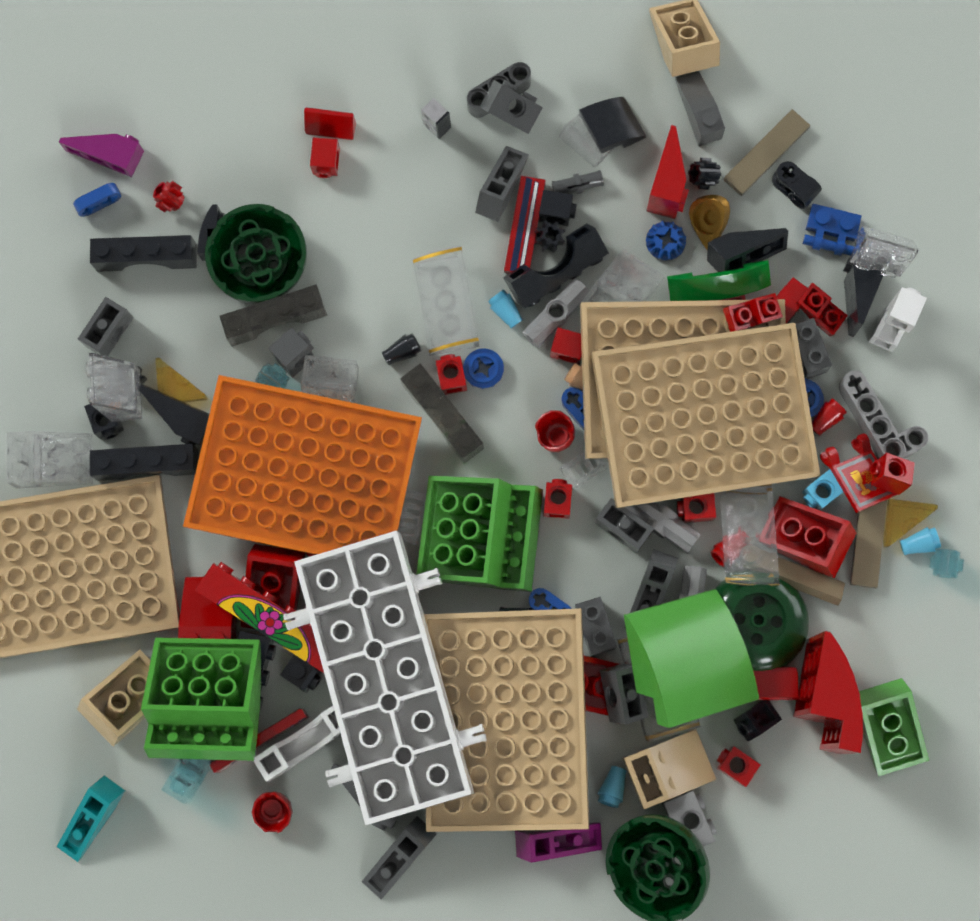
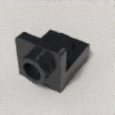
[280,655,322,693]
[734,700,782,742]

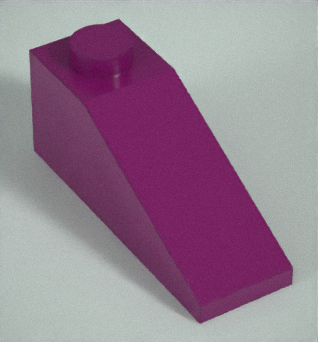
[59,134,144,177]
[515,822,602,863]

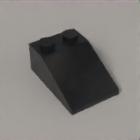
[843,244,892,337]

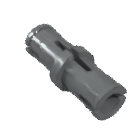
[552,170,604,194]

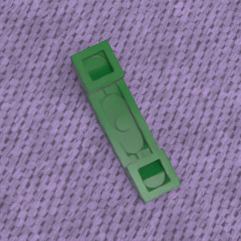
[667,260,771,301]

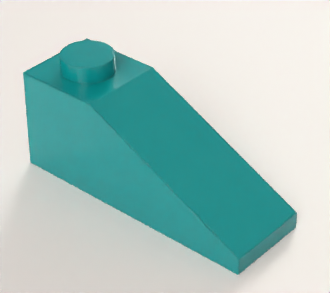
[57,775,126,862]

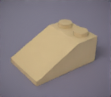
[649,0,720,77]
[77,649,151,747]

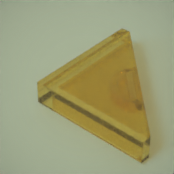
[155,358,207,402]
[884,499,938,547]

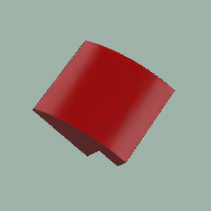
[793,631,863,754]

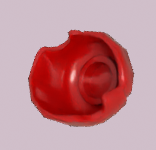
[535,410,575,452]
[251,792,293,833]

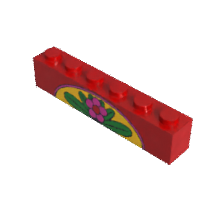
[195,562,324,673]

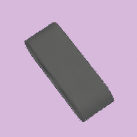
[467,62,531,118]

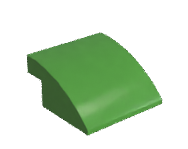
[416,476,543,592]
[624,589,759,728]
[141,638,261,761]

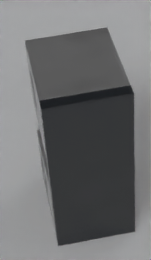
[421,98,451,139]

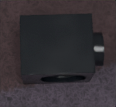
[539,190,577,226]
[84,397,124,440]

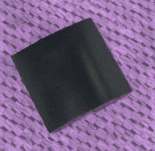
[579,96,646,154]

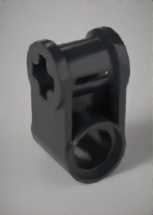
[772,161,822,209]

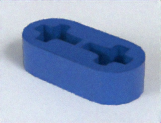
[73,183,122,217]
[561,387,584,430]
[529,588,572,610]

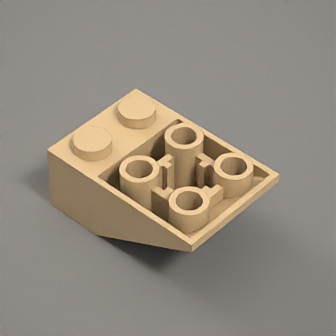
[622,729,716,809]

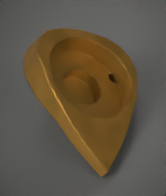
[689,194,730,250]

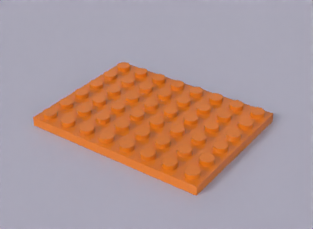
[183,375,422,555]

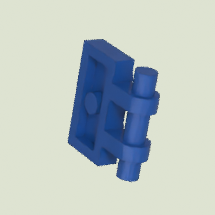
[802,204,862,256]

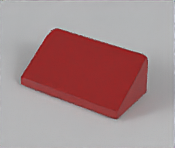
[304,107,356,140]
[753,667,799,700]

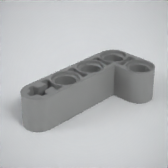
[839,371,928,459]

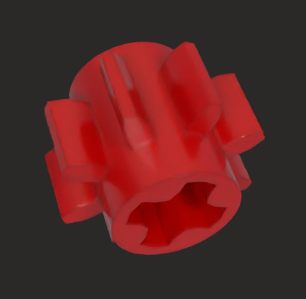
[153,181,185,213]

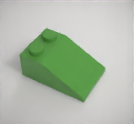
[859,678,930,776]

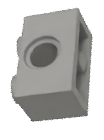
[662,790,717,847]

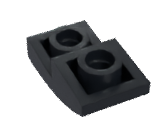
[197,204,225,261]

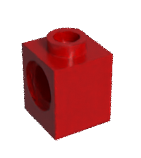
[310,137,340,178]
[550,327,582,365]
[436,354,467,396]
[870,452,915,495]
[544,479,572,519]
[677,493,716,523]
[716,746,761,787]

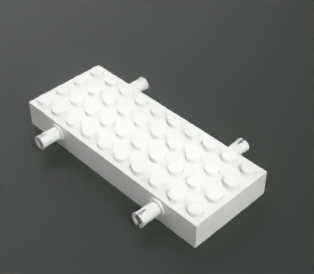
[283,530,487,825]

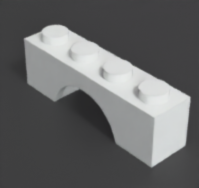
[868,287,927,352]
[254,706,341,782]

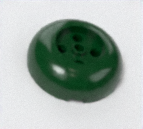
[205,204,307,304]
[715,570,809,671]
[605,814,710,921]

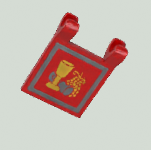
[820,433,897,513]

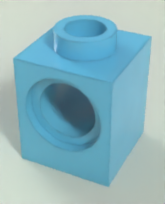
[802,469,843,510]

